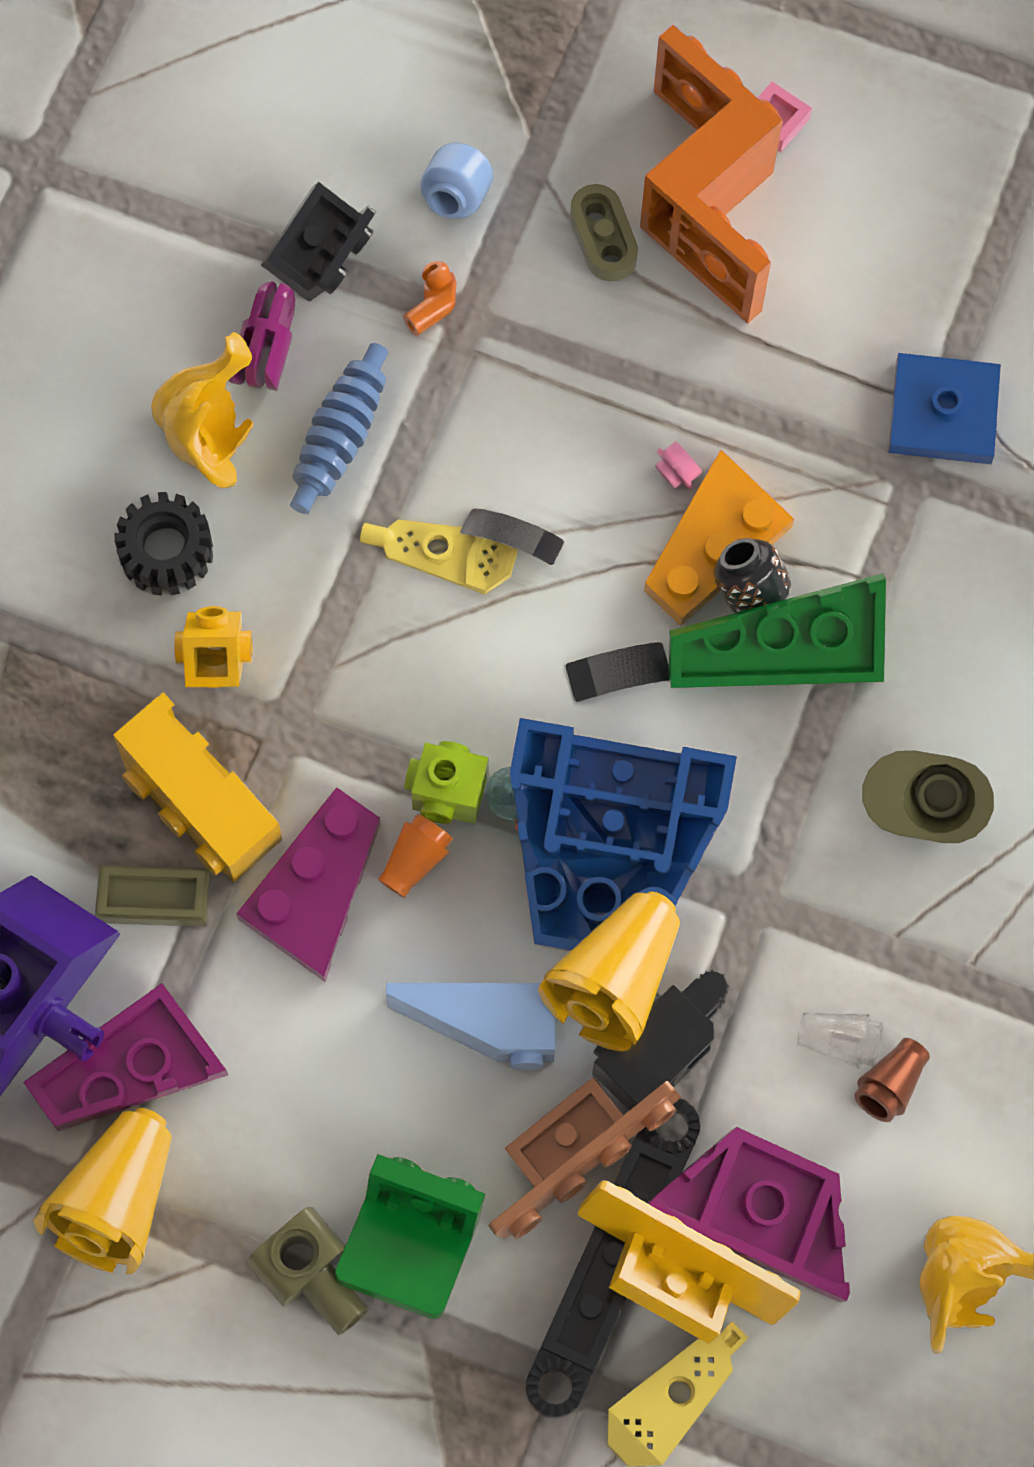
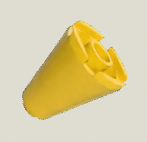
[538,891,680,1052]
[33,1108,172,1274]

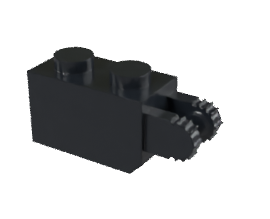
[592,969,729,1111]

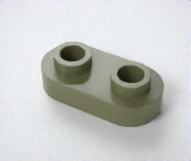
[570,184,638,281]

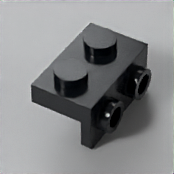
[261,181,376,302]

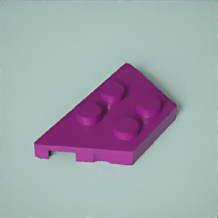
[647,1127,850,1303]

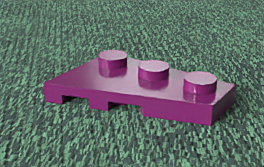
[236,787,381,982]
[23,983,228,1131]

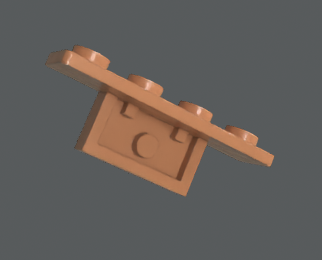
[488,1077,681,1239]

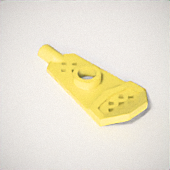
[360,519,518,595]
[607,1322,748,1467]

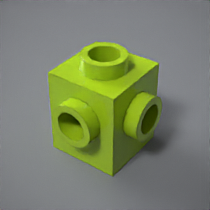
[404,741,489,825]

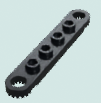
[526,1099,701,1418]

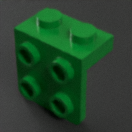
[335,1154,486,1319]

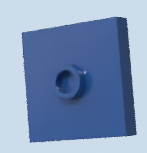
[888,353,1001,464]

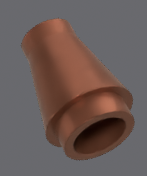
[854,1038,930,1122]

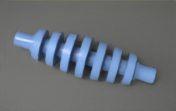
[290,343,389,514]

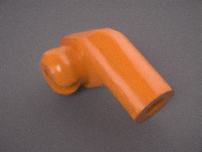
[403,261,457,336]

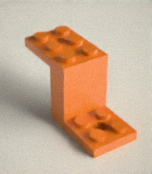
[640,25,783,324]

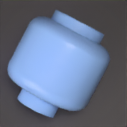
[420,142,493,219]

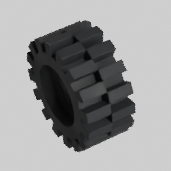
[114,492,213,596]

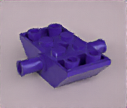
[0,875,120,1097]

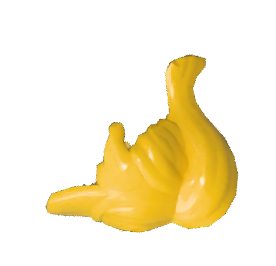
[151,332,253,489]
[919,1216,1034,1354]

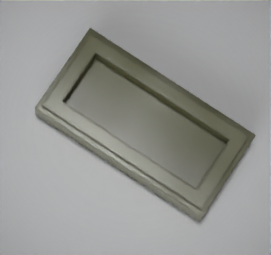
[95,865,211,927]

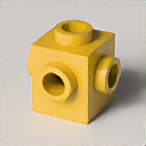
[174,606,253,688]

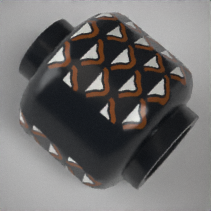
[713,538,791,613]

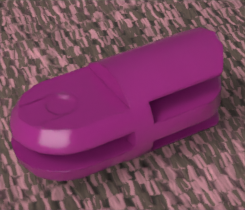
[228,281,295,391]

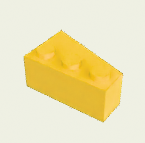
[113,692,282,883]

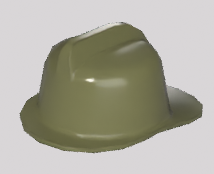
[862,750,994,843]

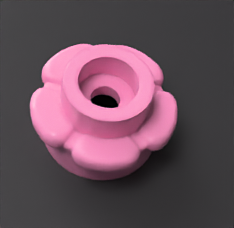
[655,441,702,489]

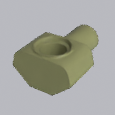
[246,1206,369,1336]

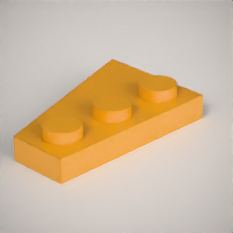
[644,450,794,626]

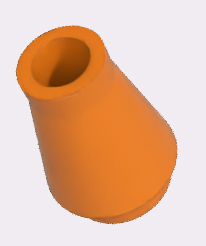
[378,814,453,898]

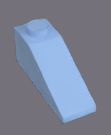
[386,983,555,1071]

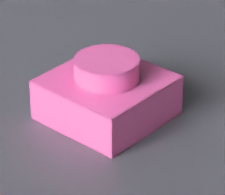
[758,82,812,153]

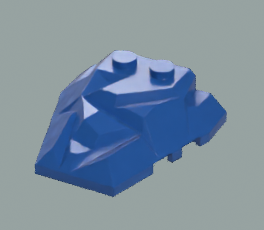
[510,718,737,951]

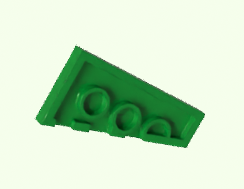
[669,573,886,688]

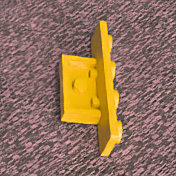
[577,1180,801,1344]

